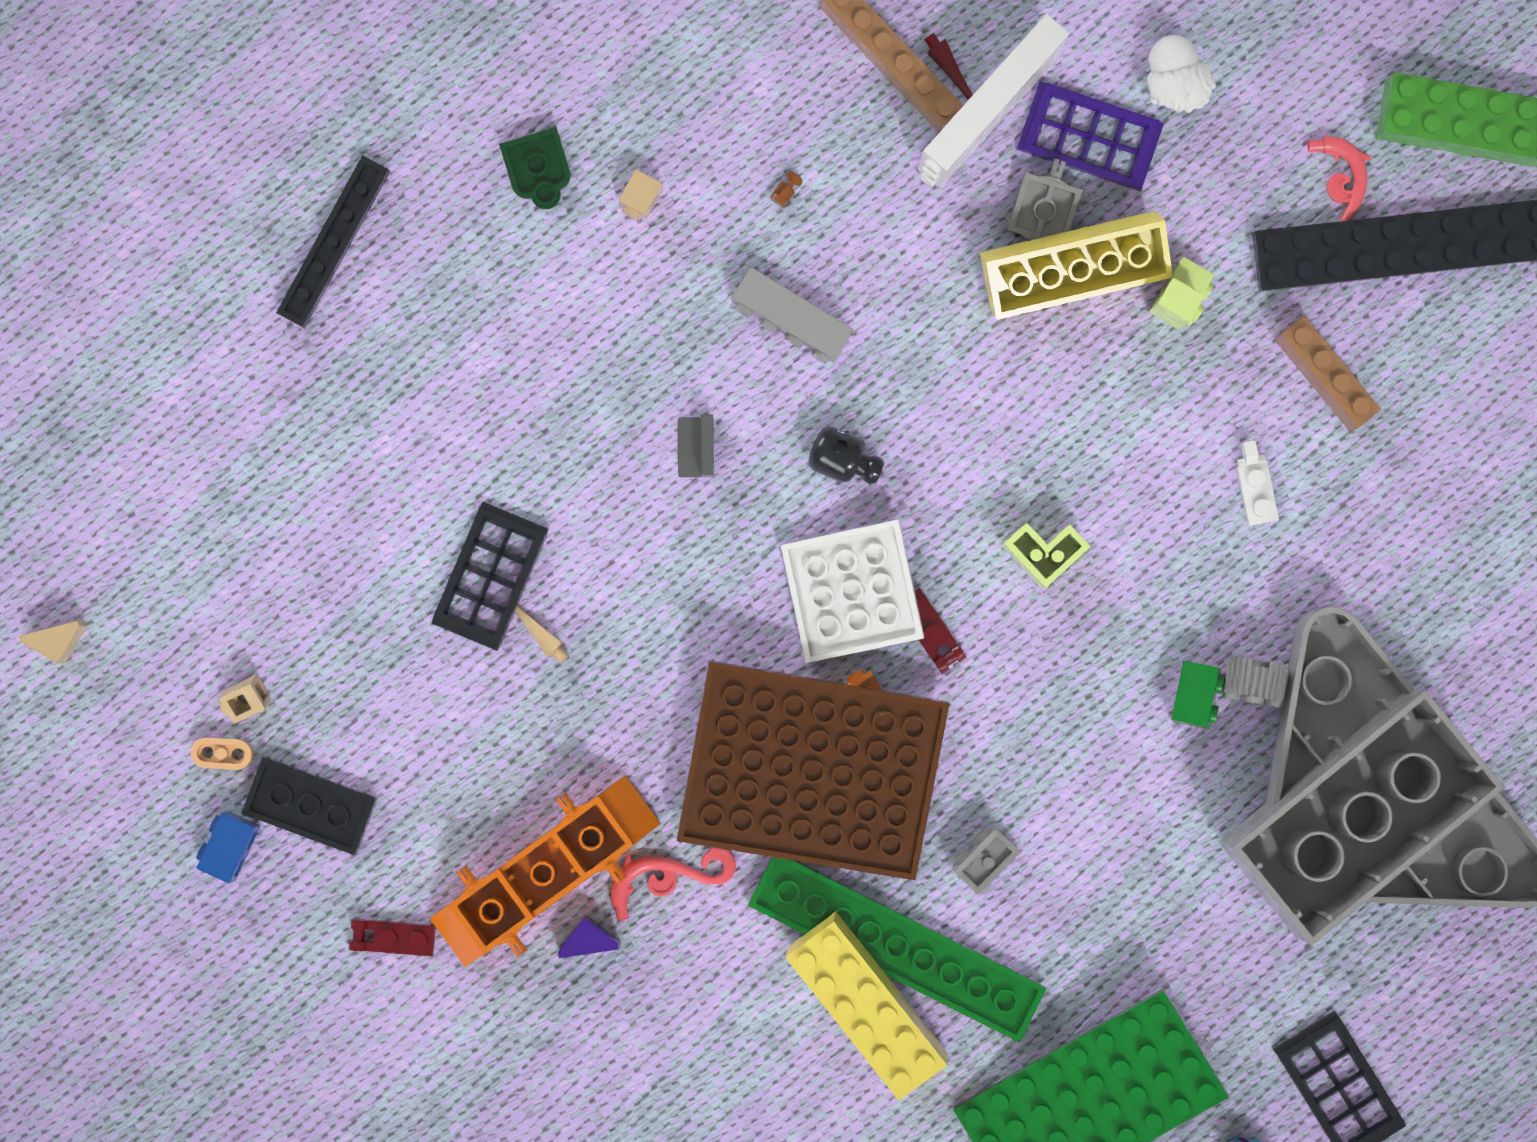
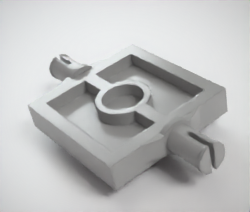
[1007,159,1083,241]

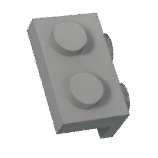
[951,826,1020,895]

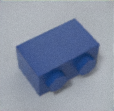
[196,811,261,883]

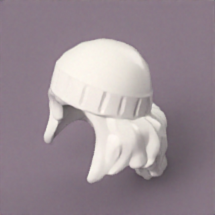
[1147,35,1216,113]

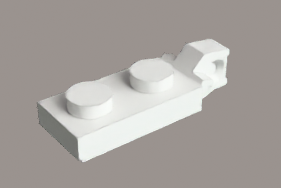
[1236,440,1279,526]

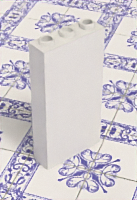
[918,14,1070,189]

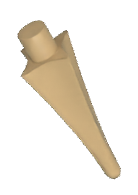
[515,605,569,663]

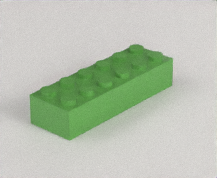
[1376,72,1537,168]

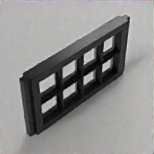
[431,502,549,651]
[1273,1011,1406,1142]

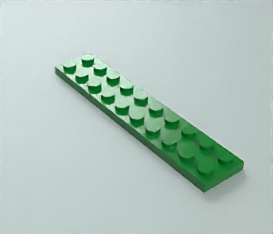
[748,857,1047,1043]

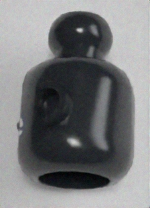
[808,426,885,484]

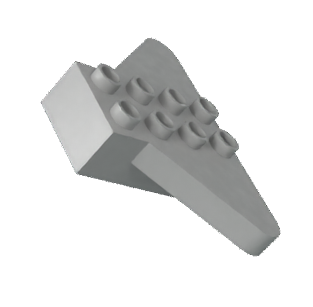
[1218,607,1537,946]

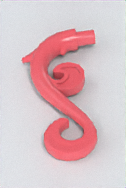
[1307,136,1371,221]
[611,847,736,921]

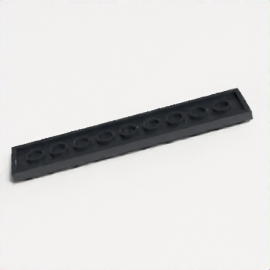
[1252,200,1537,292]

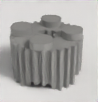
[1222,656,1289,708]

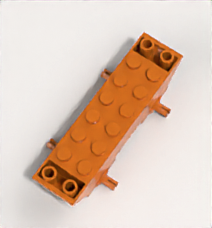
[430,775,661,967]

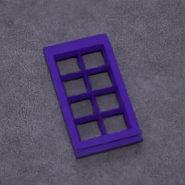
[1016,81,1164,192]

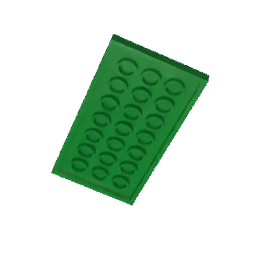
[953,988,1229,1142]

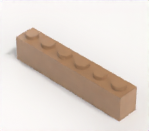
[820,0,964,133]

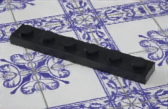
[276,155,390,329]

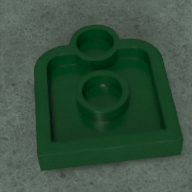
[499,127,571,209]

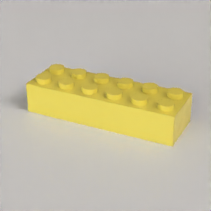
[980,211,1173,319]
[785,912,948,1100]

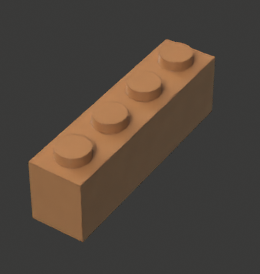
[1274,315,1381,432]

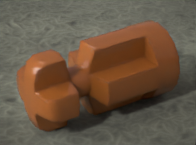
[769,171,803,208]

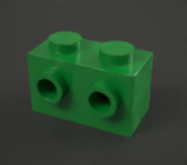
[1171,661,1225,730]

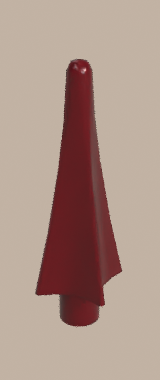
[924,33,973,100]

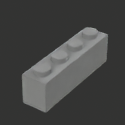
[732,267,854,364]

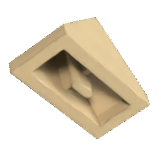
[19,620,87,663]

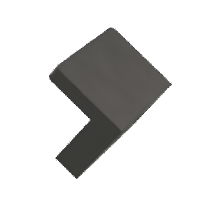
[678,415,714,477]

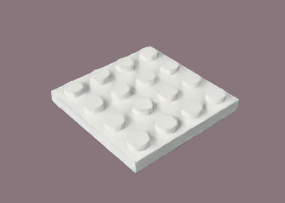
[781,519,925,663]

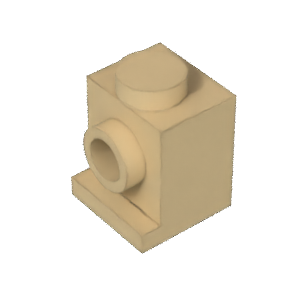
[219,673,271,724]

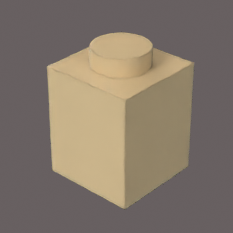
[618,169,663,220]

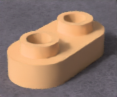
[191,737,254,770]

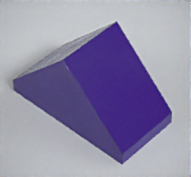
[558,915,621,958]

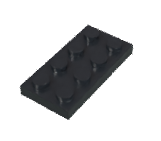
[241,756,378,855]

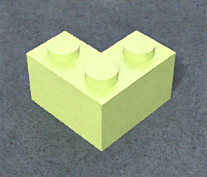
[1149,256,1214,330]
[1001,523,1091,589]

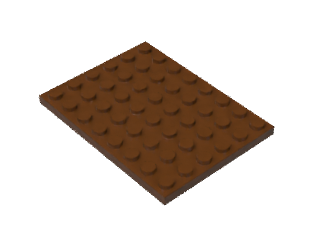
[676,660,950,880]

